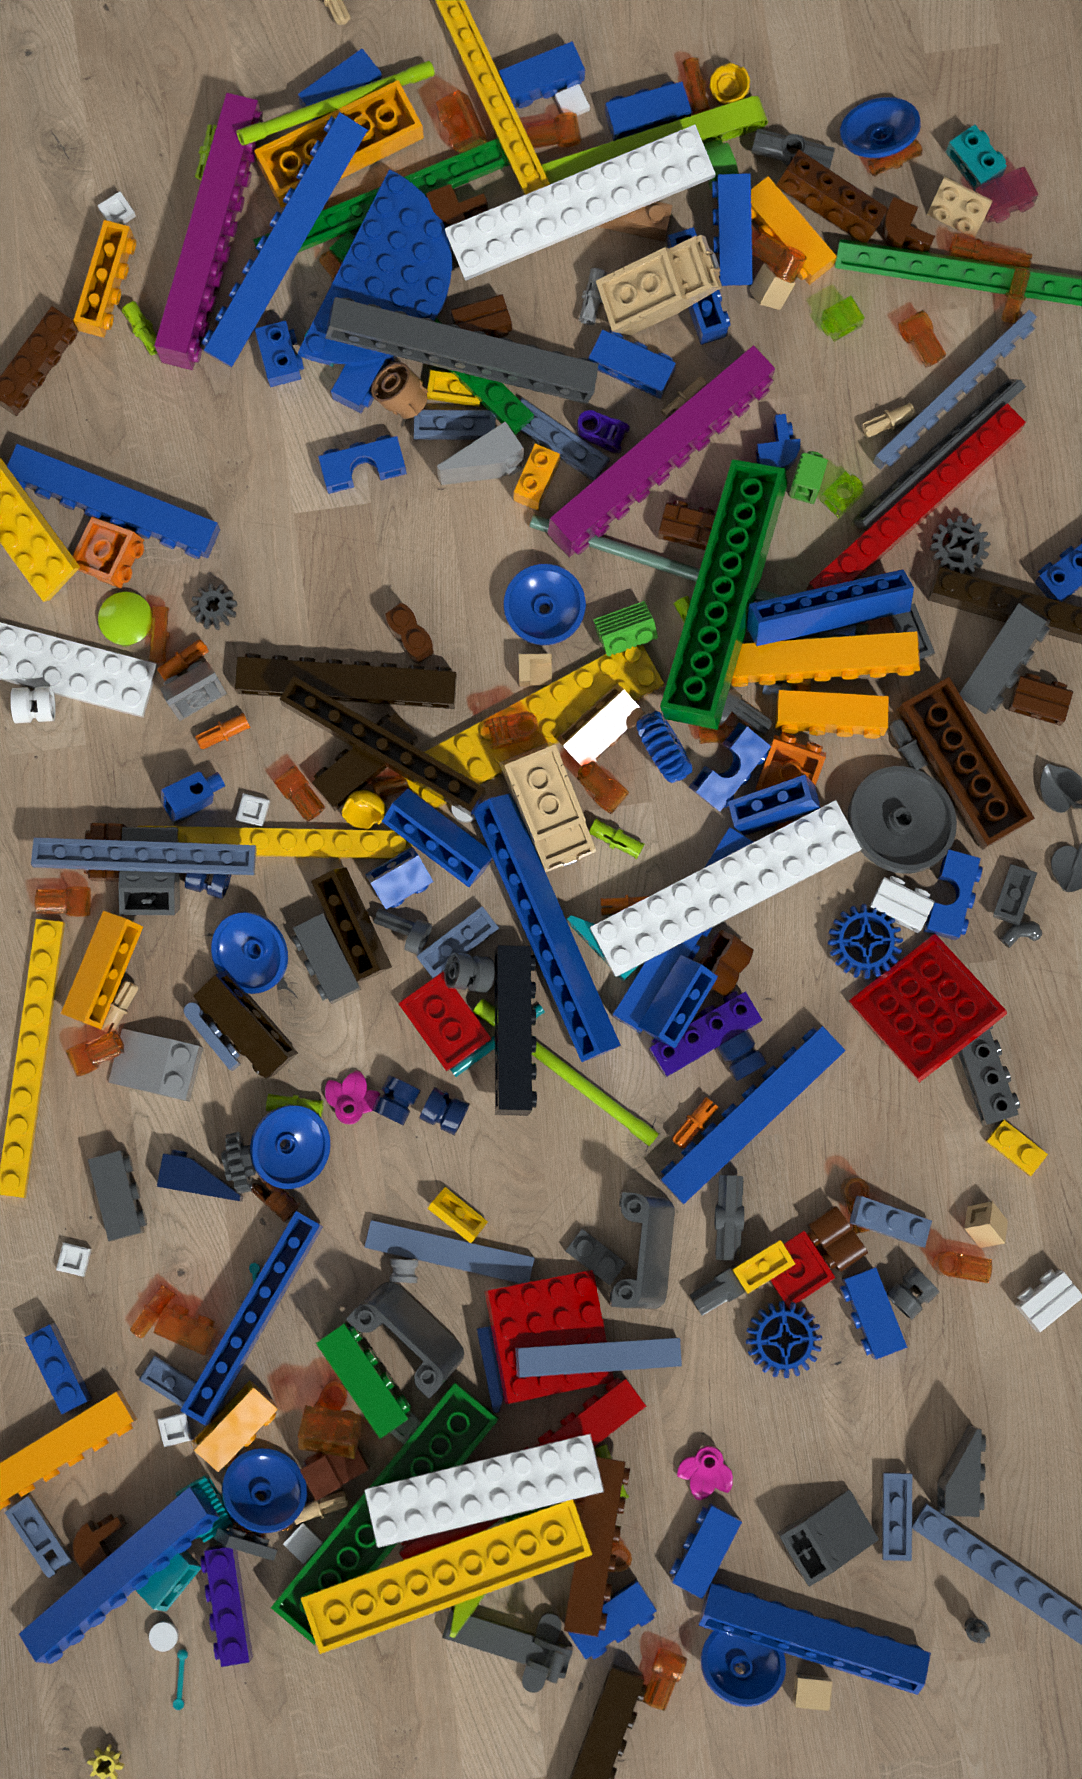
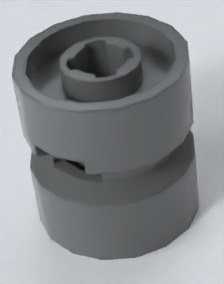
[444,953,495,993]
[886,1266,940,1320]

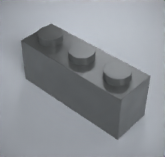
[292,913,361,1004]
[88,1151,147,1241]

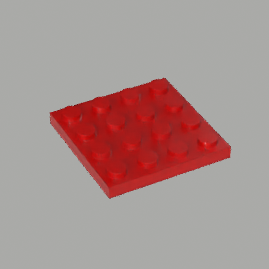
[849,934,1007,1083]
[485,1270,614,1404]

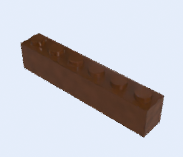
[564,1456,630,1637]

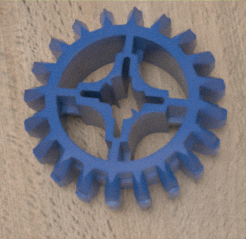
[636,711,692,783]
[827,904,903,979]
[746,1301,822,1378]

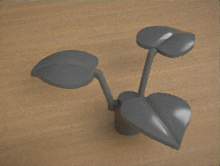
[1040,764,1082,892]

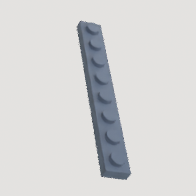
[873,310,1037,470]
[31,838,257,875]
[912,1503,1082,1645]

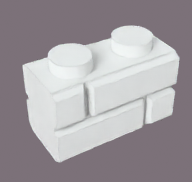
[868,876,935,933]
[1015,1269,1082,1332]

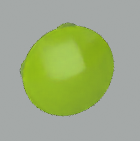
[98,592,154,647]

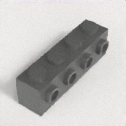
[959,603,1051,714]
[958,1026,1020,1126]

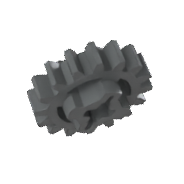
[930,516,990,574]
[221,1132,256,1194]

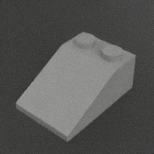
[437,422,524,485]
[160,661,227,721]
[108,1029,203,1102]

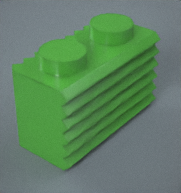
[789,451,828,504]
[593,601,658,657]

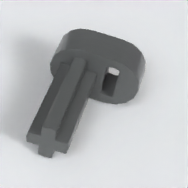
[719,688,773,735]
[373,909,432,955]

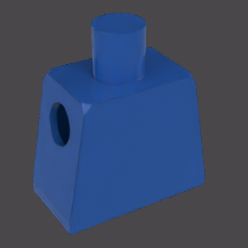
[161,771,225,825]

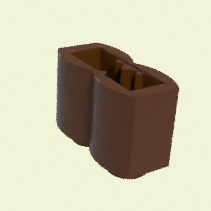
[385,603,434,664]
[699,930,754,997]
[806,1206,868,1272]

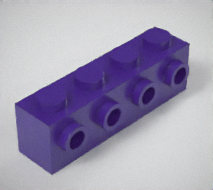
[649,991,762,1078]
[201,1545,253,1667]

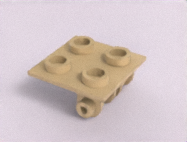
[927,177,993,239]

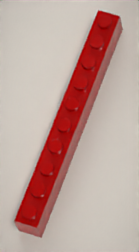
[806,403,1026,591]
[399,1377,647,1560]

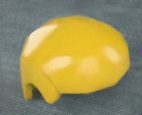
[709,63,750,105]
[342,790,386,830]

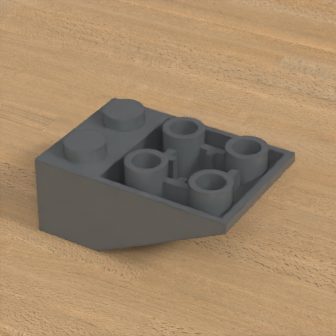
[119,827,180,915]
[937,1425,986,1517]
[777,1489,879,1587]

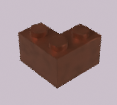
[300,1436,370,1501]

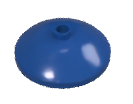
[840,97,921,158]
[504,564,586,645]
[211,912,288,994]
[250,1105,330,1189]
[222,1448,307,1533]
[701,1631,786,1707]

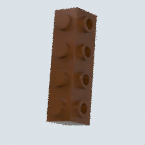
[776,150,888,243]
[0,306,79,417]

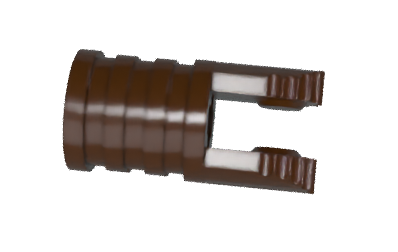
[251,1176,302,1223]

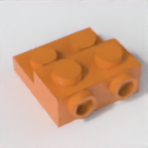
[73,517,144,588]
[755,733,826,791]

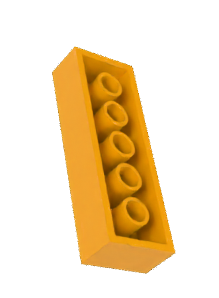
[254,80,424,208]

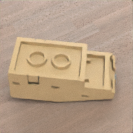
[596,235,722,335]
[499,742,596,873]

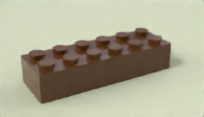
[898,677,1035,850]

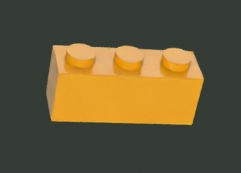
[191,1380,278,1473]

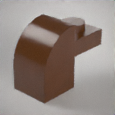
[426,184,488,228]
[882,197,935,252]
[73,1514,127,1576]

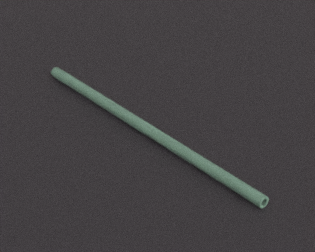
[530,514,869,635]

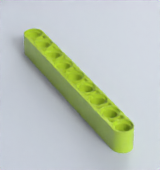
[541,96,768,185]

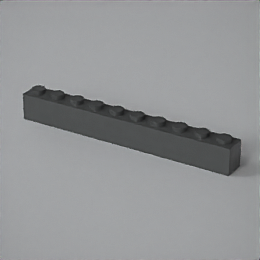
[325,297,599,404]

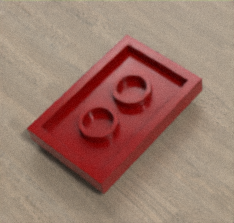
[398,972,492,1072]

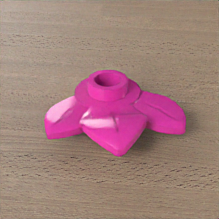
[325,1071,380,1125]
[677,1446,733,1500]

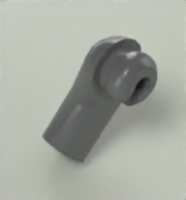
[1000,921,1043,948]

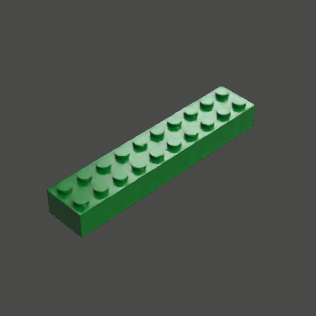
[660,459,788,730]
[271,1381,499,1645]

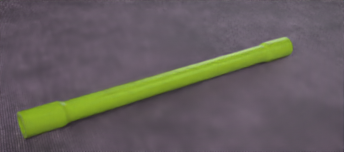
[237,61,435,146]
[473,998,659,1147]

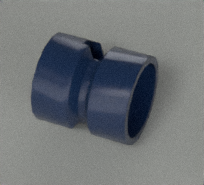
[185,873,232,899]
[717,1030,767,1082]
[372,1075,421,1126]
[419,1087,470,1136]

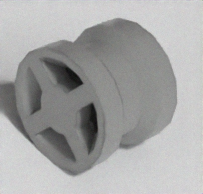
[389,1259,418,1283]

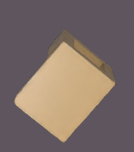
[749,263,796,310]
[519,654,552,687]
[964,1201,1008,1248]
[793,1673,832,1711]

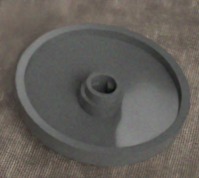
[848,766,957,874]

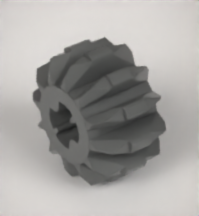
[191,583,238,630]

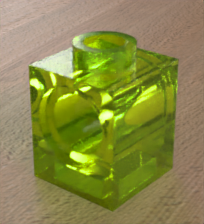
[820,295,865,342]
[820,471,865,519]

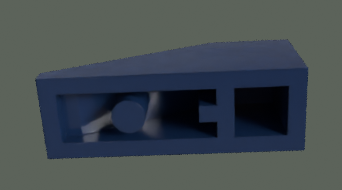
[157,1149,243,1202]
[477,1325,504,1413]

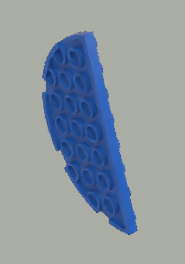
[298,169,452,366]

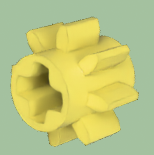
[87,1744,125,1779]

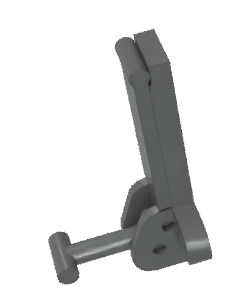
[442,1608,573,1693]

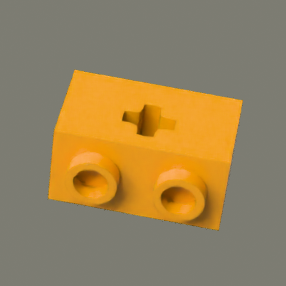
[513,444,560,511]

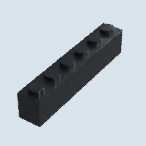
[494,945,537,1116]

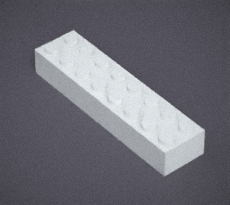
[365,1434,604,1547]

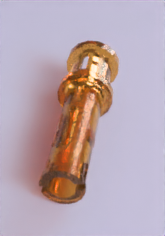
[948,233,1032,268]

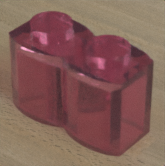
[975,167,1039,223]

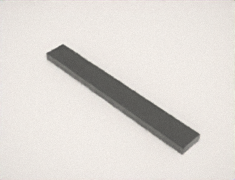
[853,379,1026,529]

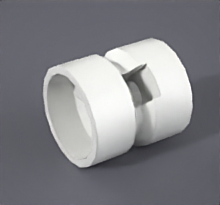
[11,686,56,724]

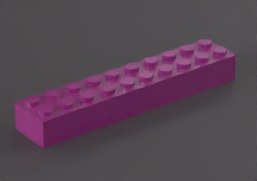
[154,92,263,371]
[548,345,775,558]

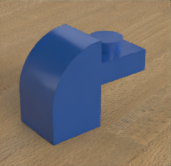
[755,414,801,472]

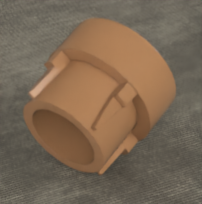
[372,362,428,419]

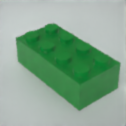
[316,1322,412,1439]

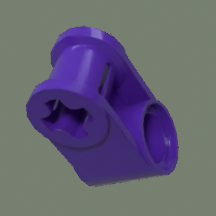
[576,410,630,453]

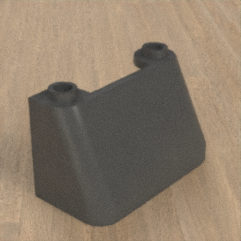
[609,1192,675,1309]
[346,1282,464,1398]

